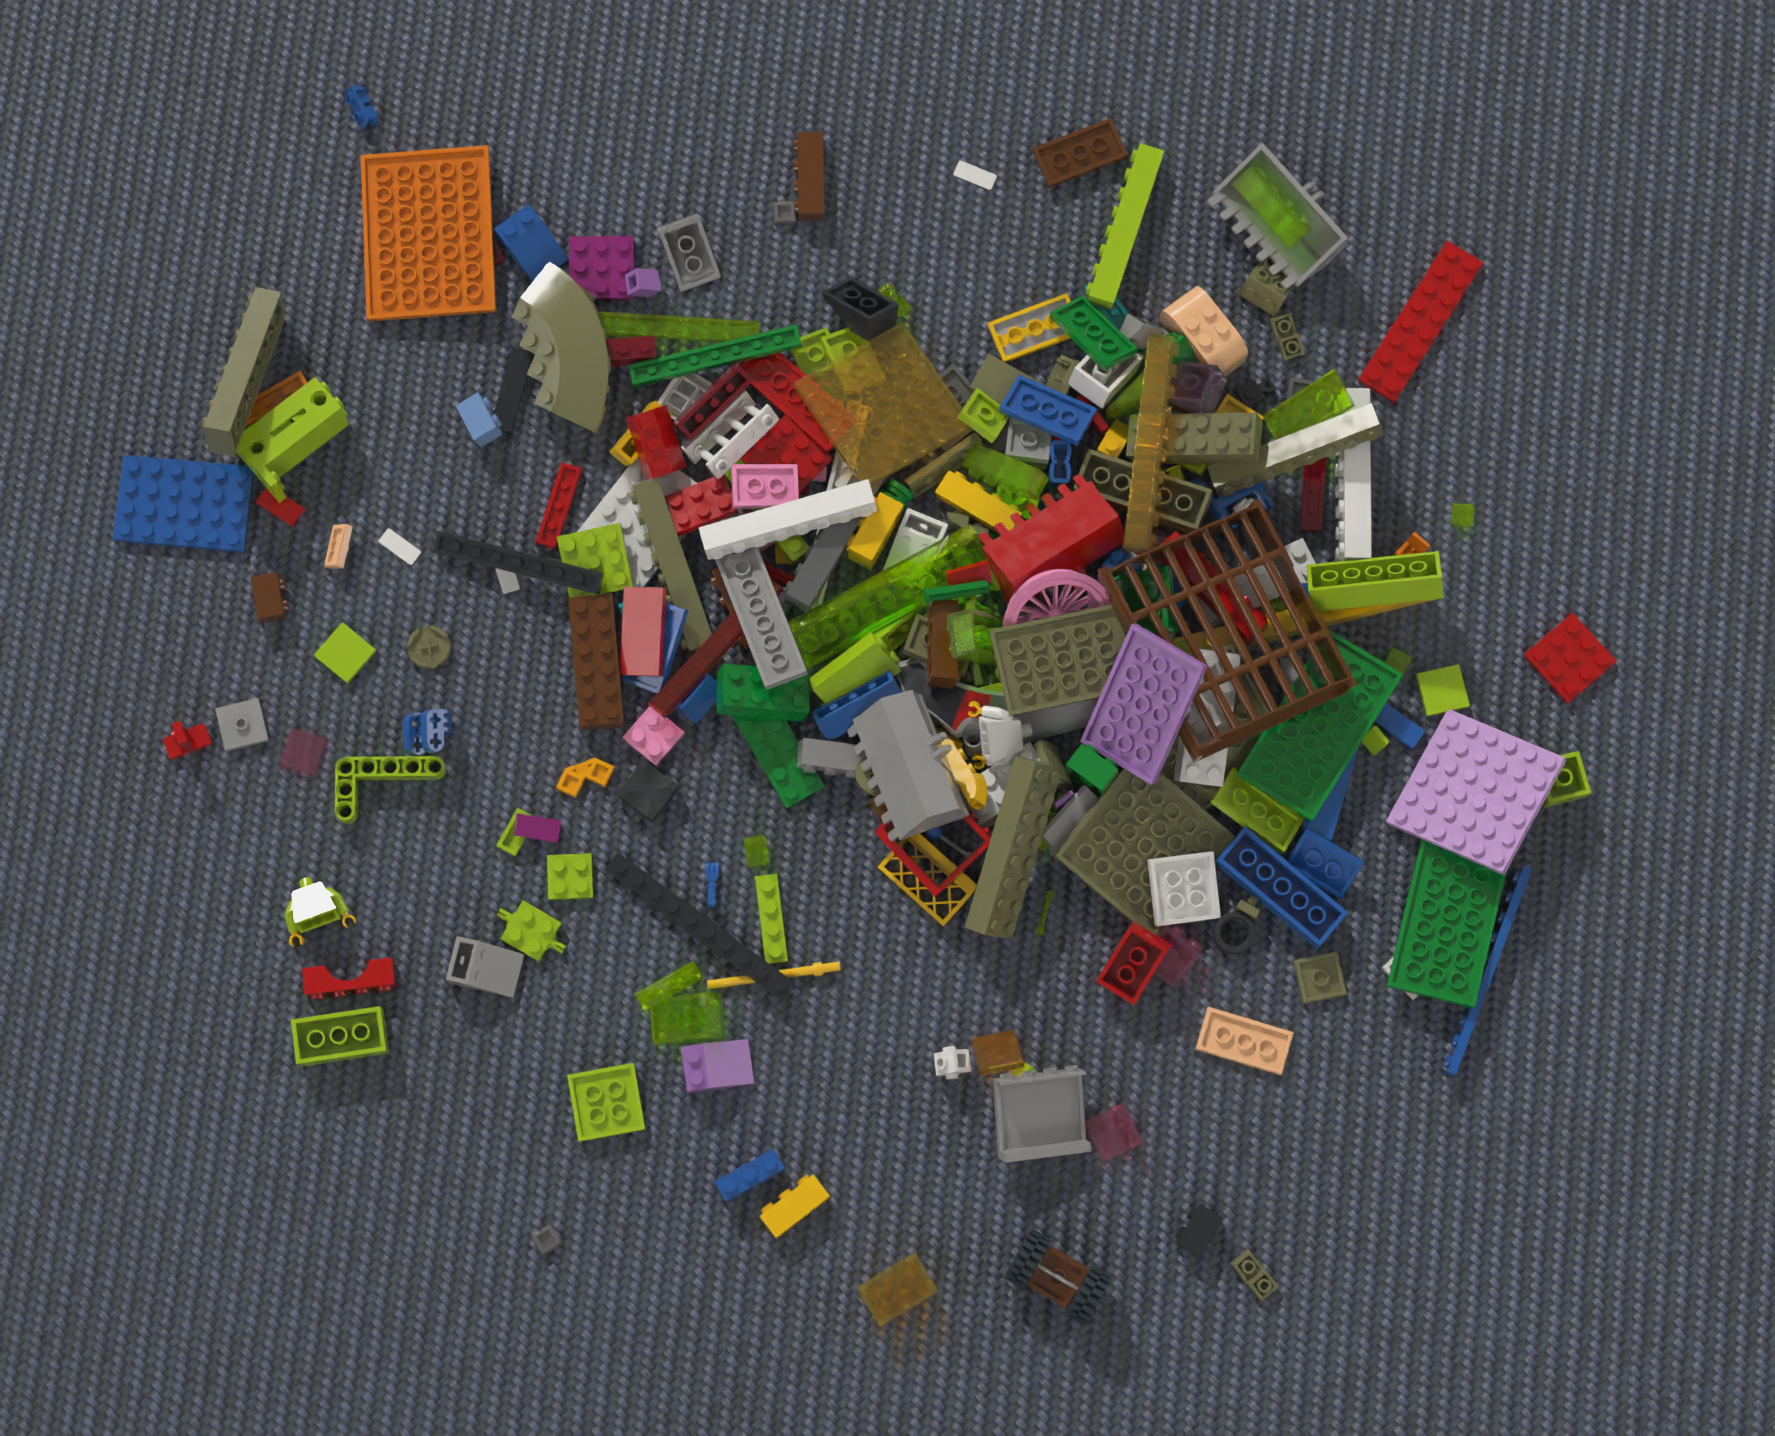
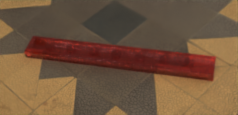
[648,578,784,719]

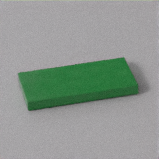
[1049,296,1138,371]

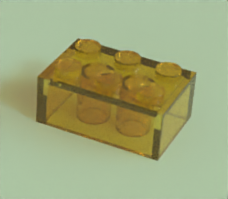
[856,1252,938,1328]

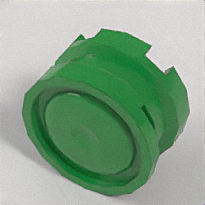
[881,479,914,511]

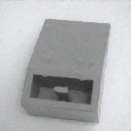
[446,936,524,998]

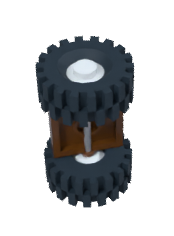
[1003,1228,1113,1326]

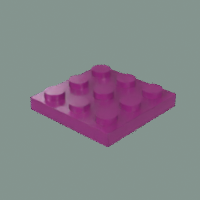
[569,236,634,301]

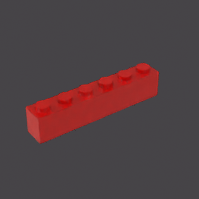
[1159,531,1268,645]

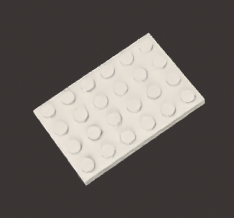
[577,457,697,591]

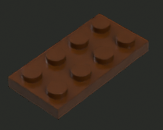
[1032,118,1128,188]

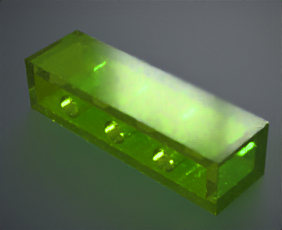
[1232,166,1312,248]
[962,443,1049,501]

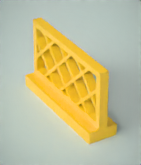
[878,833,977,926]

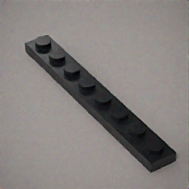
[433,531,605,594]

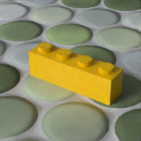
[935,471,1024,534]

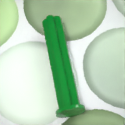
[923,580,989,605]

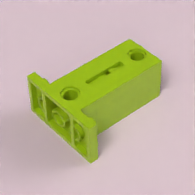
[236,377,349,503]

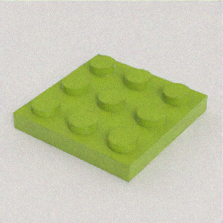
[557,523,635,597]
[567,1063,645,1142]

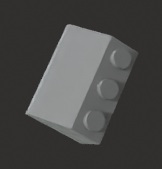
[1042,785,1098,854]

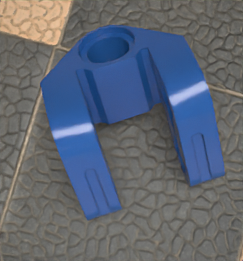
[403,709,452,756]

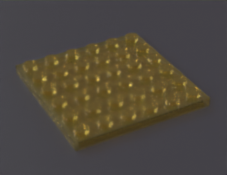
[793,322,972,486]

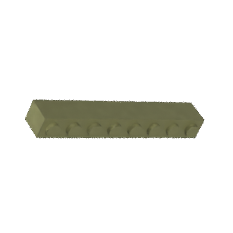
[1207,403,1384,498]
[629,478,715,654]

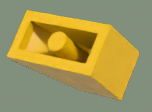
[1097,419,1129,459]

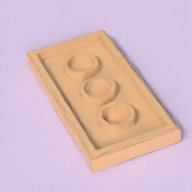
[1195,1007,1294,1076]

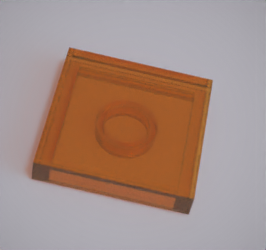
[971,1029,1024,1076]

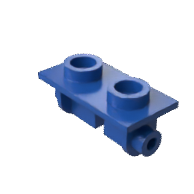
[345,84,378,131]

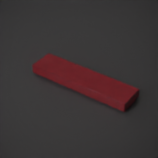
[1300,457,1326,533]

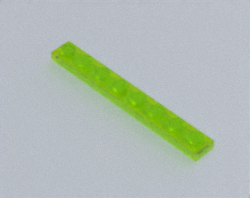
[597,311,760,342]

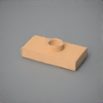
[324,524,353,569]

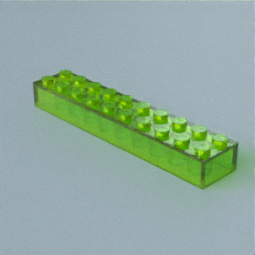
[788,524,991,670]

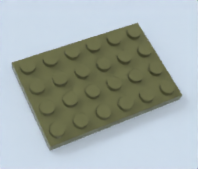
[988,604,1126,716]

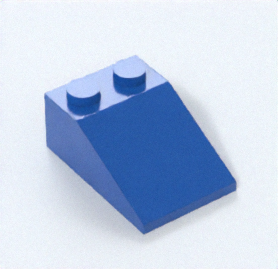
[494,204,569,282]

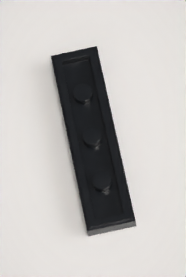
[493,347,534,434]

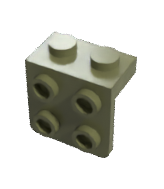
[1239,257,1295,317]

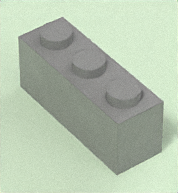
[796,738,866,778]

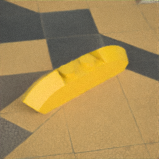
[935,727,987,810]

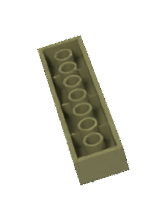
[202,287,285,457]
[965,756,1062,939]

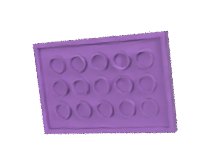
[1080,623,1208,785]

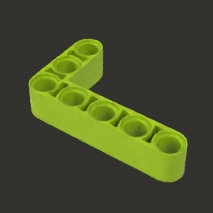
[335,756,447,824]

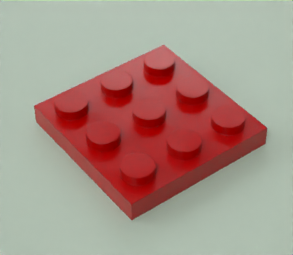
[741,415,833,493]
[1523,612,1617,704]

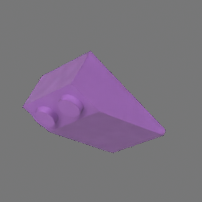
[681,1039,755,1094]

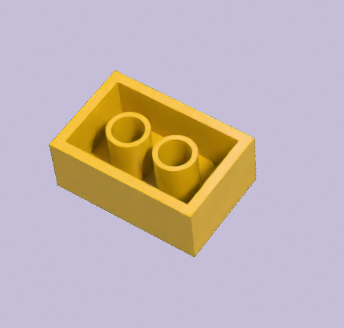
[847,492,903,570]

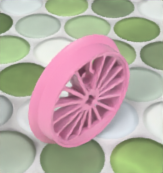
[1003,569,1111,627]

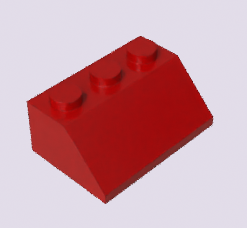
[626,405,687,480]

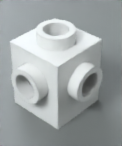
[934,1046,971,1080]

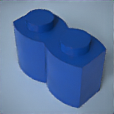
[1048,440,1071,489]

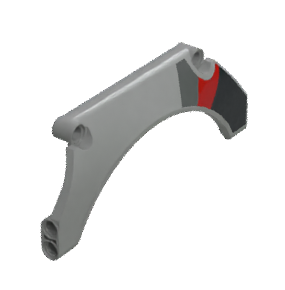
[896,626,1178,757]

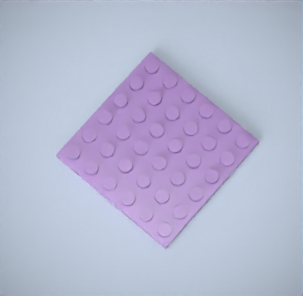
[1386,709,1566,875]

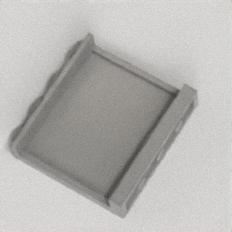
[993,1065,1091,1163]

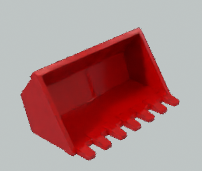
[979,474,1126,605]

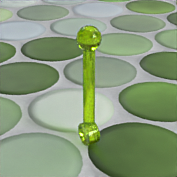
[1036,891,1054,936]

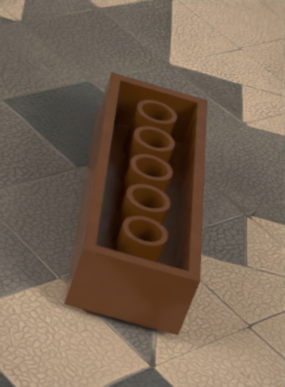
[568,593,625,731]

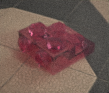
[1155,924,1203,988]

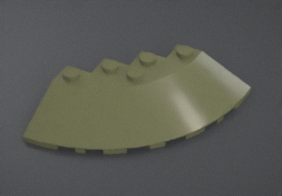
[512,262,611,433]

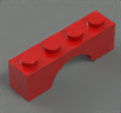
[302,957,397,1000]

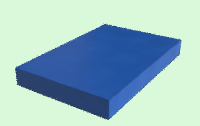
[1287,828,1364,899]

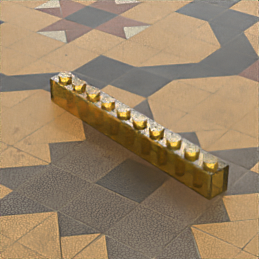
[1123,334,1179,553]

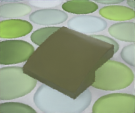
[1034,740,1075,791]

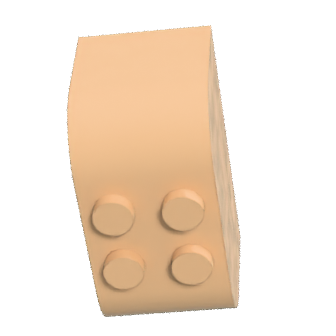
[1158,286,1248,387]

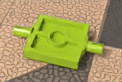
[496,900,566,961]

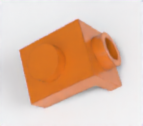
[1393,532,1430,556]

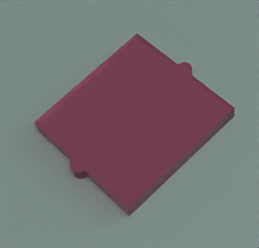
[280,729,326,775]

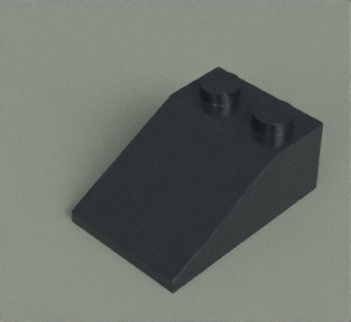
[822,277,899,341]

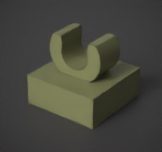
[963,663,989,688]
[1233,894,1260,922]

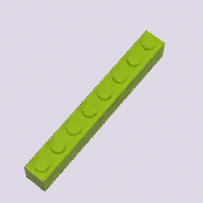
[1085,143,1164,310]

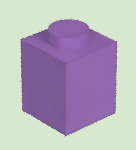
[625,268,661,298]

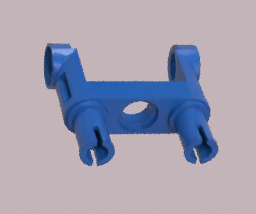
[1189,477,1275,531]

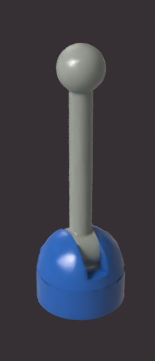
[924,826,972,859]

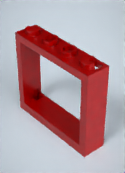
[874,810,992,897]

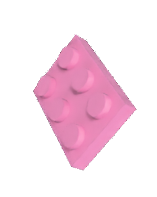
[731,464,799,509]

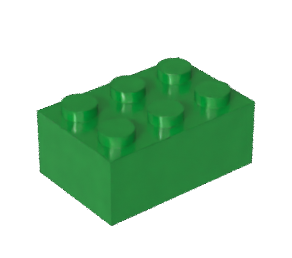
[1066,743,1119,798]

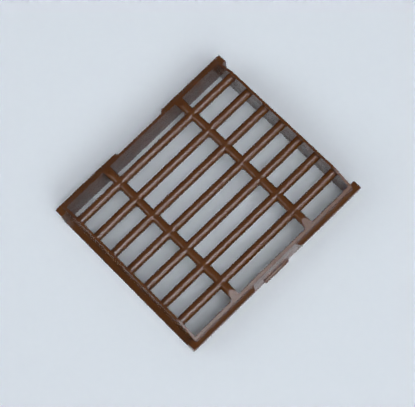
[1097,499,1357,763]

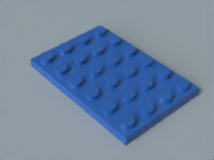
[112,455,254,553]

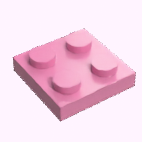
[622,705,685,766]

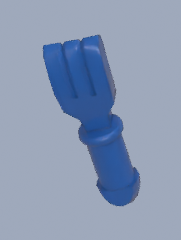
[705,862,719,908]

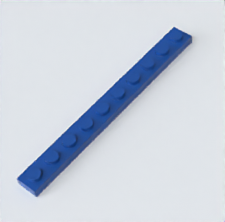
[1443,866,1532,1077]

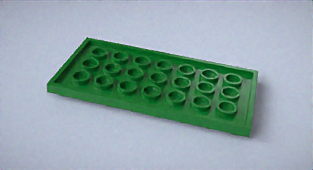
[1236,629,1403,822]
[1386,839,1506,1009]

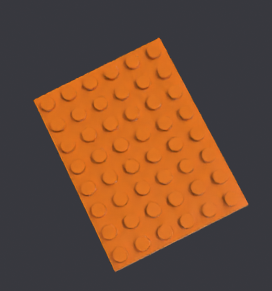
[360,145,497,322]

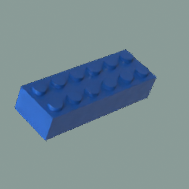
[1215,827,1348,950]

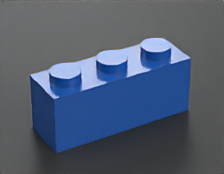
[714,1149,785,1203]

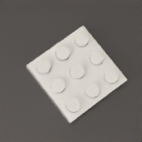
[1147,851,1221,926]

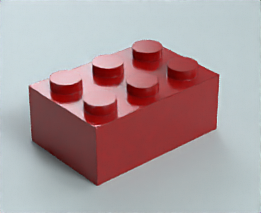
[1096,921,1172,1005]

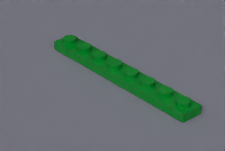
[628,324,802,388]

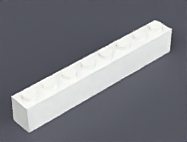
[699,479,877,560]

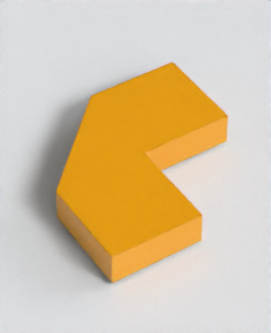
[556,758,615,798]

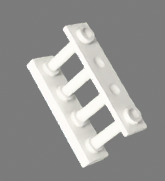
[680,390,779,479]

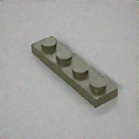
[904,432,985,498]

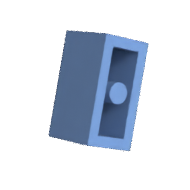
[456,392,503,447]

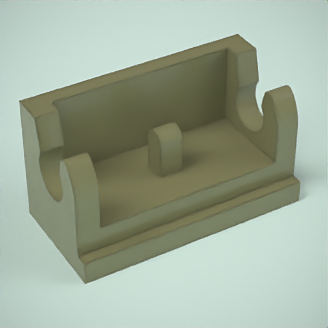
[1046,355,1080,395]

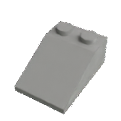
[657,214,721,292]

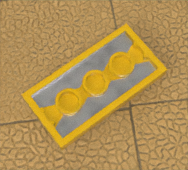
[987,293,1071,363]

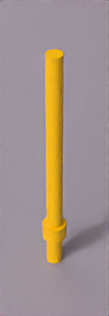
[707,962,841,989]

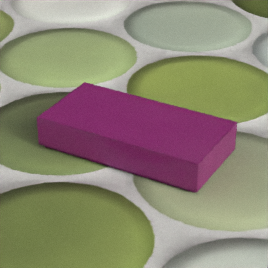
[513,813,561,843]

